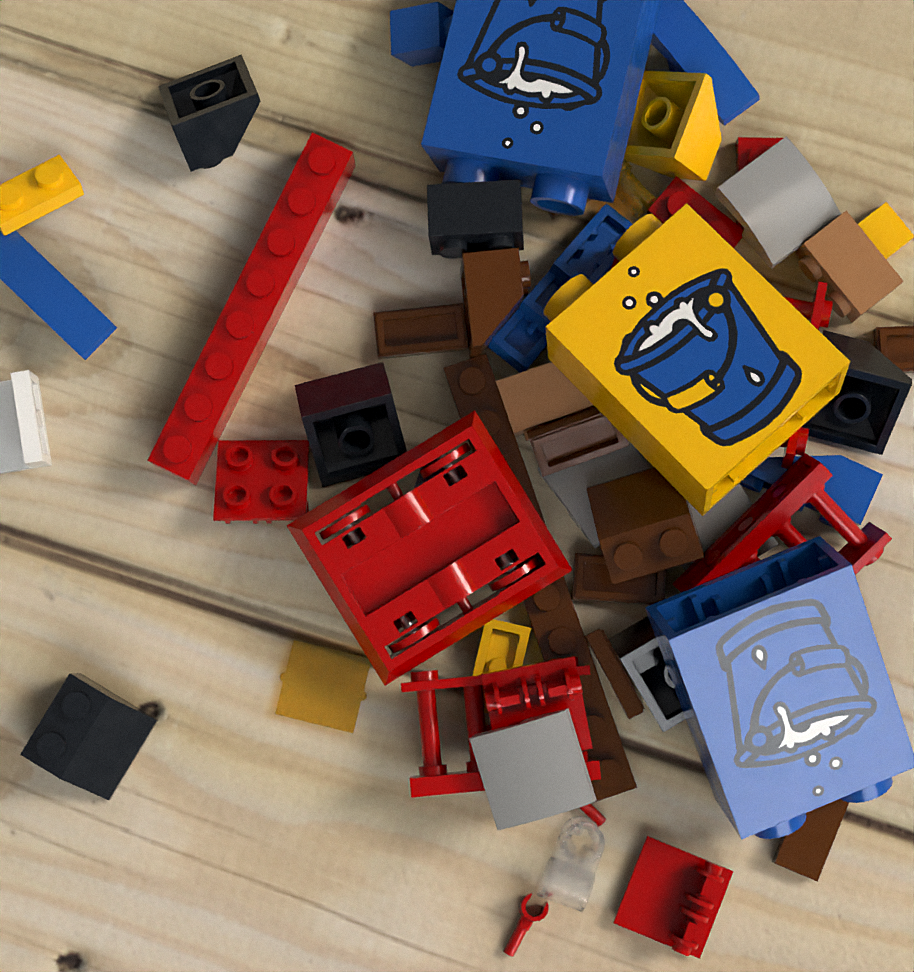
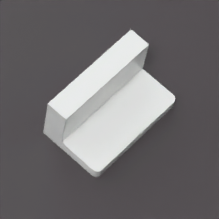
[0,370,52,474]

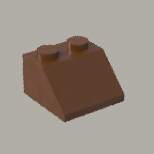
[460,248,531,359]
[586,467,704,585]

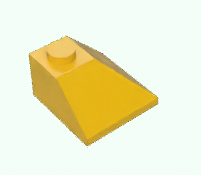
[624,71,722,181]

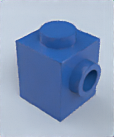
[390,1,454,67]

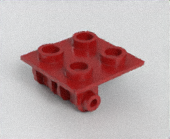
[213,440,309,524]
[481,656,593,750]
[613,836,734,959]

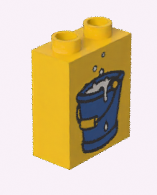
[543,203,851,516]

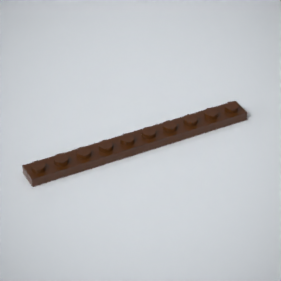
[443,353,637,803]

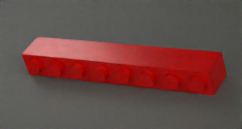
[147,132,356,486]

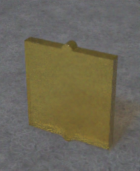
[275,640,371,733]

